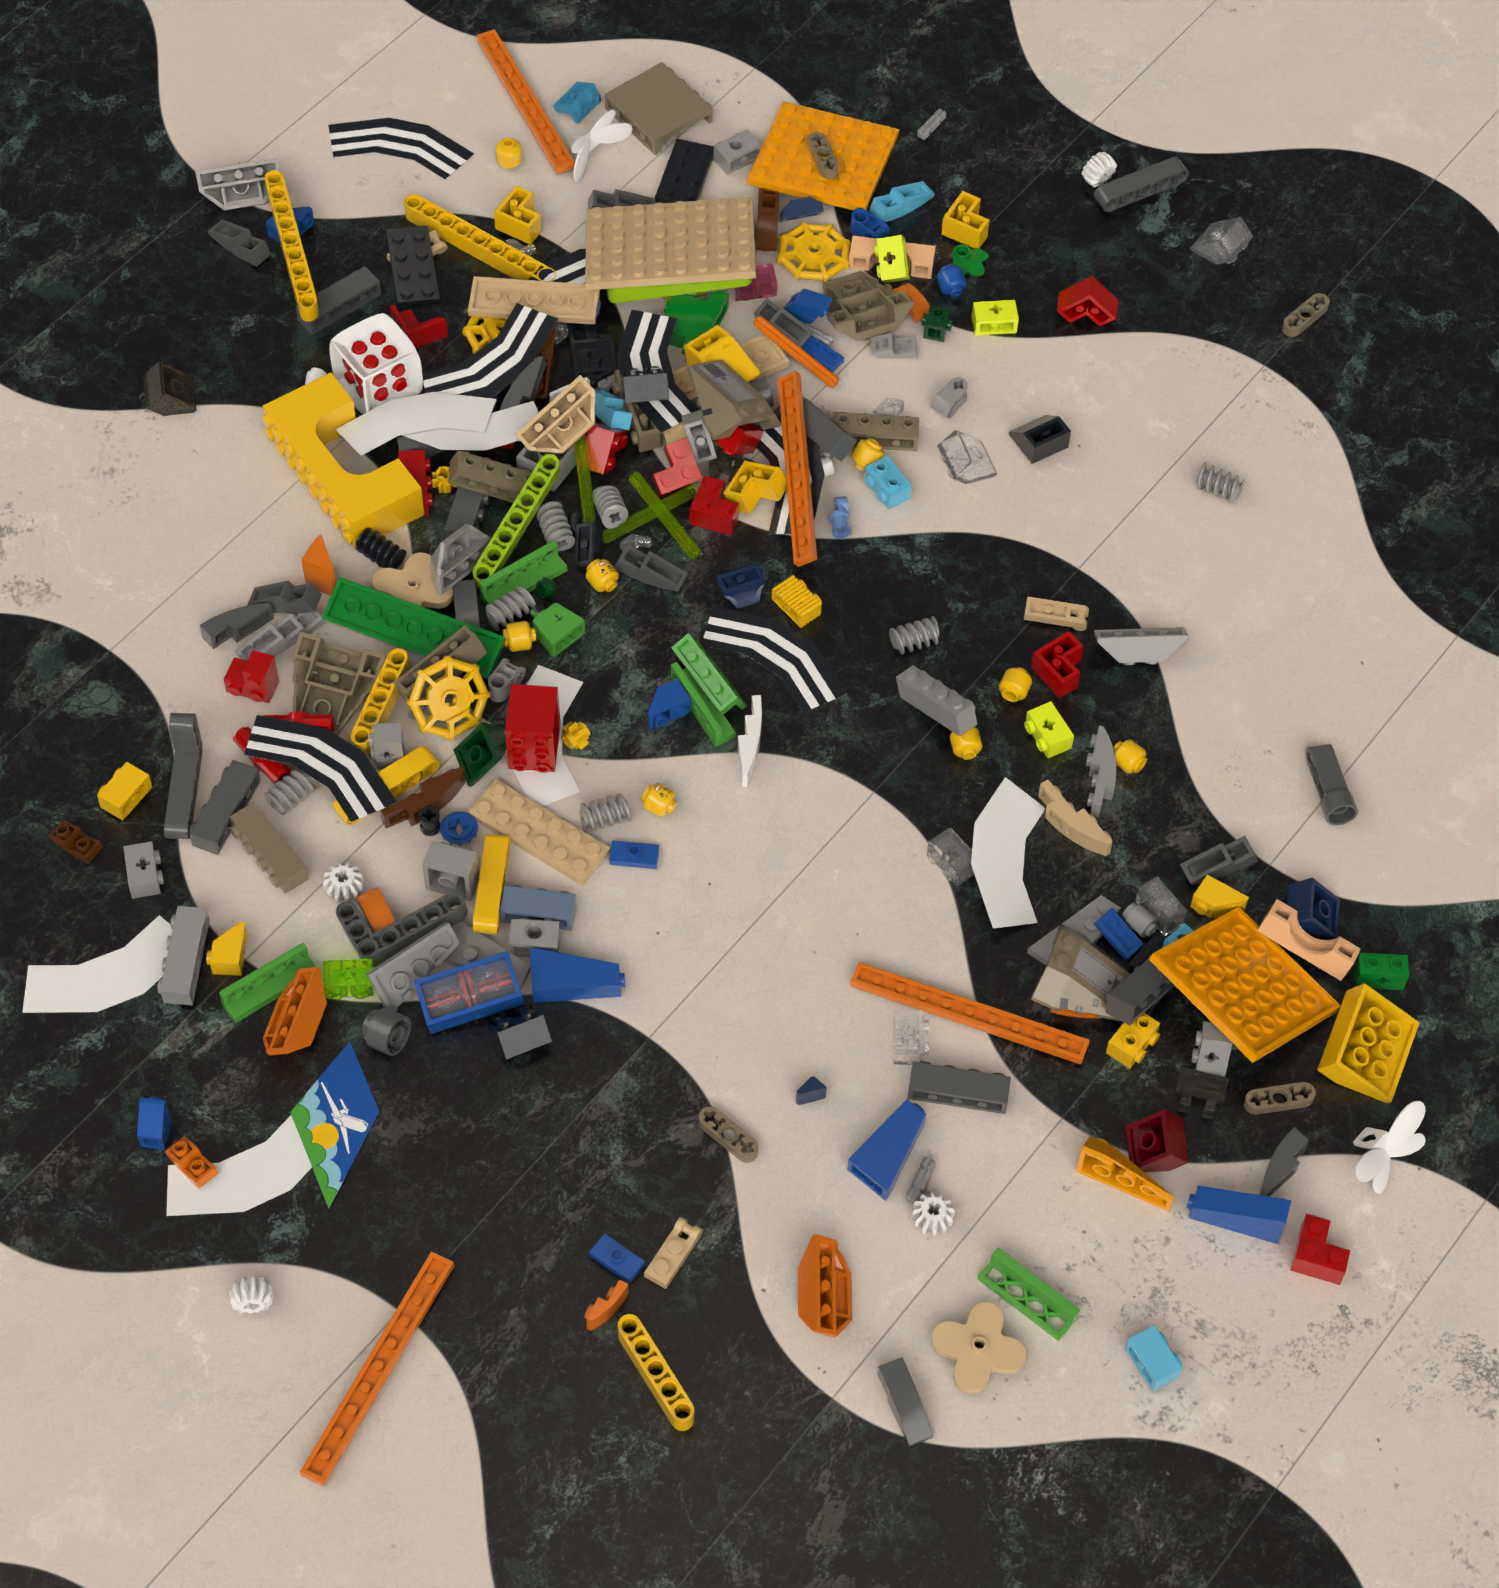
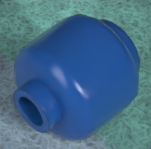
[937,264,967,297]

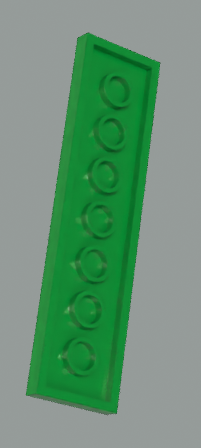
[322,577,506,680]

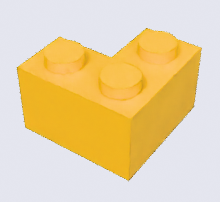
[494,185,542,245]
[941,191,990,249]
[724,461,787,514]

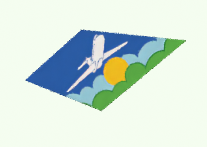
[290,1041,379,1208]

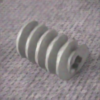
[1196,462,1245,503]
[592,485,628,529]
[536,501,575,552]
[485,586,536,631]
[889,616,939,655]
[265,768,317,815]
[579,793,632,833]

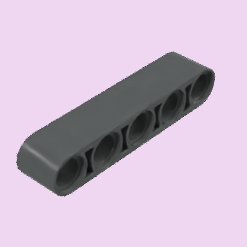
[1093,157,1189,212]

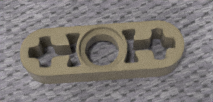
[807,132,839,179]
[1282,293,1330,337]
[1244,1082,1316,1115]
[699,1106,758,1163]

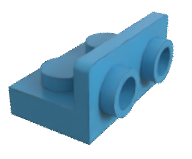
[553,82,601,123]

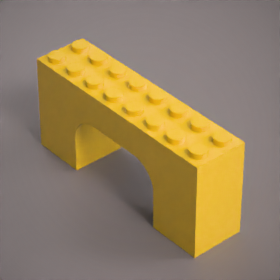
[262,372,424,550]

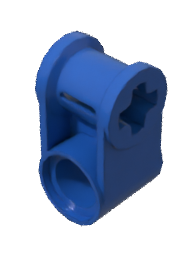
[850,208,890,239]

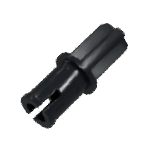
[1128,932,1166,972]

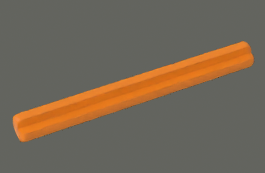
[753,316,839,388]

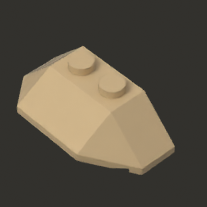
[515,375,595,454]

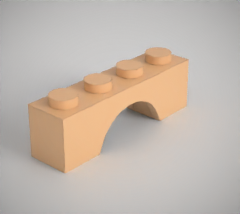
[849,236,936,279]
[1257,899,1361,981]

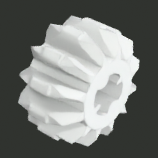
[1082,152,1117,188]
[323,862,364,903]
[911,1191,955,1236]
[229,1276,274,1314]

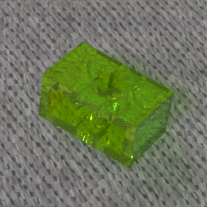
[323,959,374,1000]

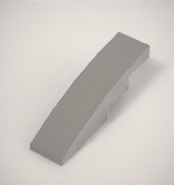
[235,610,326,661]

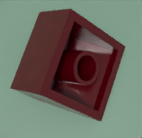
[1125,1109,1189,1172]

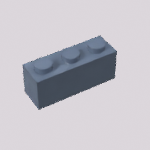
[500,885,576,931]

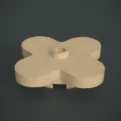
[372,553,454,609]
[931,1302,1026,1394]

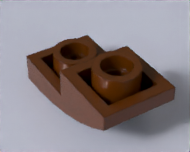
[48,820,103,864]

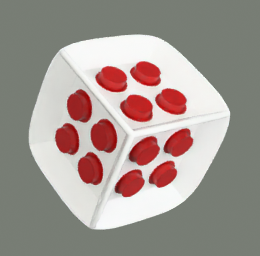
[329,313,423,415]

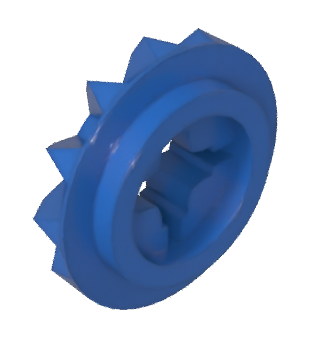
[440,812,478,847]

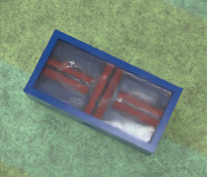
[414,951,525,1034]

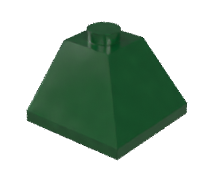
[453,722,507,787]

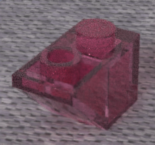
[735,263,777,302]

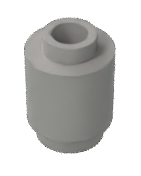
[1122,903,1158,937]

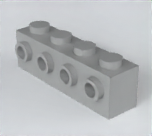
[896,665,977,736]
[157,906,210,1005]

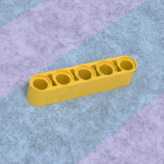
[351,648,412,755]
[333,746,441,825]
[473,834,510,934]
[618,1314,694,1431]

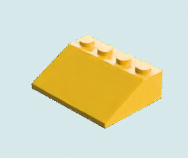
[1317,983,1420,1104]

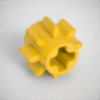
[432,466,458,493]
[561,721,590,750]

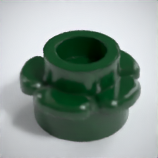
[537,577,556,599]

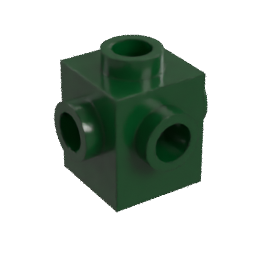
[921,305,953,342]

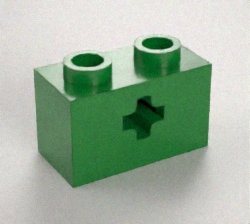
[1354,953,1409,990]

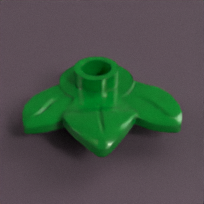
[951,244,989,277]

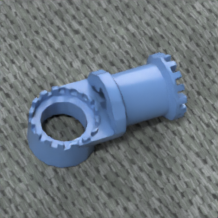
[829,496,852,539]

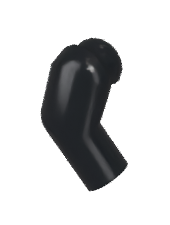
[567,510,584,538]

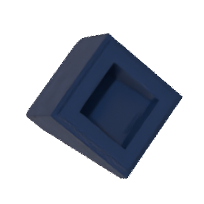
[796,1076,827,1105]

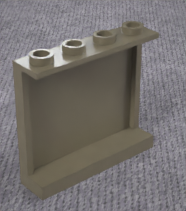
[605,62,713,155]

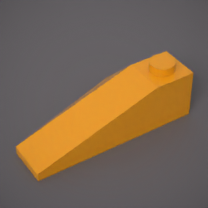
[1076,1136,1174,1212]

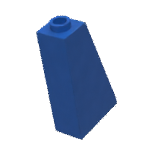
[530,948,625,1003]
[847,1099,926,1201]
[1186,1186,1291,1244]

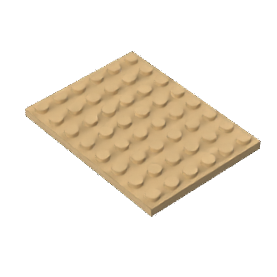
[585,197,756,290]

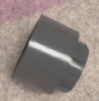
[362,1008,411,1056]

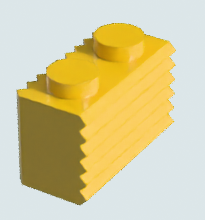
[771,575,822,628]

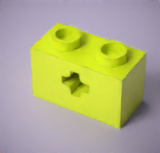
[874,235,910,283]
[972,300,1019,336]
[1024,702,1074,758]

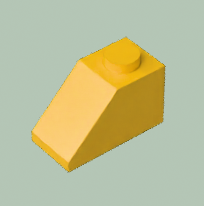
[1190,875,1249,918]
[206,921,248,976]

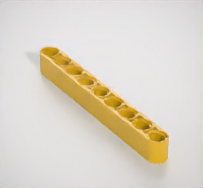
[265,170,319,322]
[404,194,556,282]

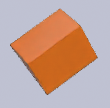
[301,535,336,596]

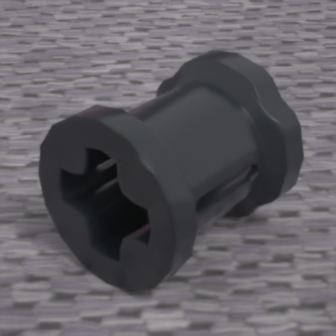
[418,806,441,836]

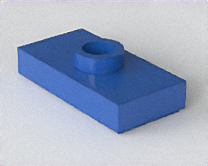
[802,336,844,373]
[609,840,659,869]
[1093,908,1144,960]
[589,1233,645,1284]

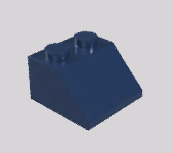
[1287,877,1340,940]

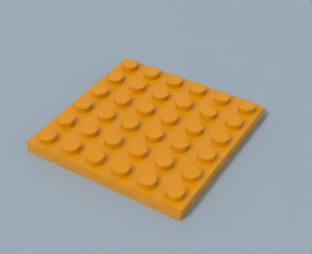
[747,101,899,211]
[1149,907,1341,1063]

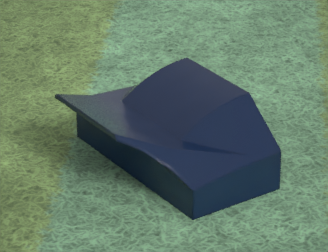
[779,197,824,222]
[716,563,766,609]

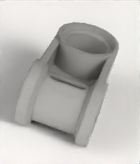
[930,377,968,419]
[488,658,526,702]

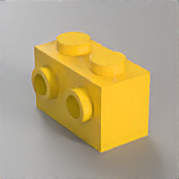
[97,762,152,820]
[1106,1013,1160,1069]

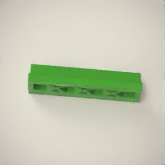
[479,540,567,605]
[671,633,747,715]
[671,662,736,747]
[219,943,316,1023]
[977,1247,1080,1342]

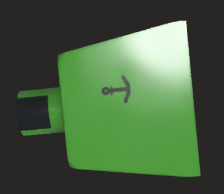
[530,603,585,658]

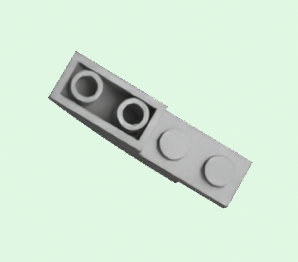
[1086,726,1116,818]

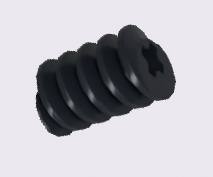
[356,527,406,569]

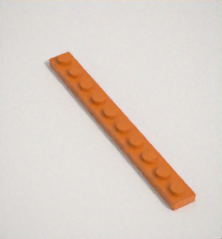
[476,29,575,175]
[778,371,817,567]
[850,962,1090,1065]
[300,1251,454,1487]

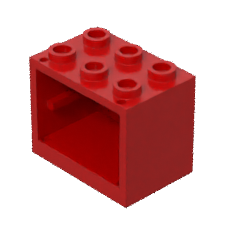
[505,684,561,773]

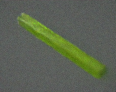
[574,435,596,523]
[629,471,701,560]
[603,485,696,544]

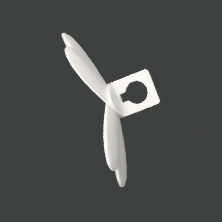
[570,110,632,183]
[1353,1101,1426,1194]

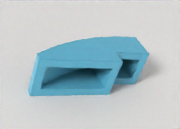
[869,181,935,222]
[593,388,633,430]

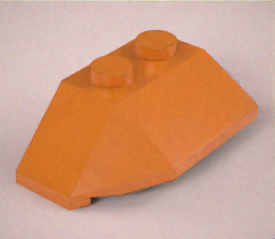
[263,967,327,1055]
[798,1234,852,1338]

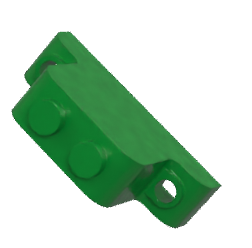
[663,291,729,363]

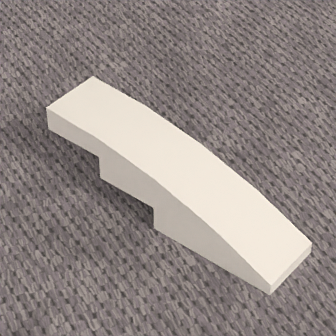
[738,695,762,787]

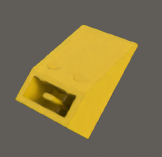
[684,325,761,382]

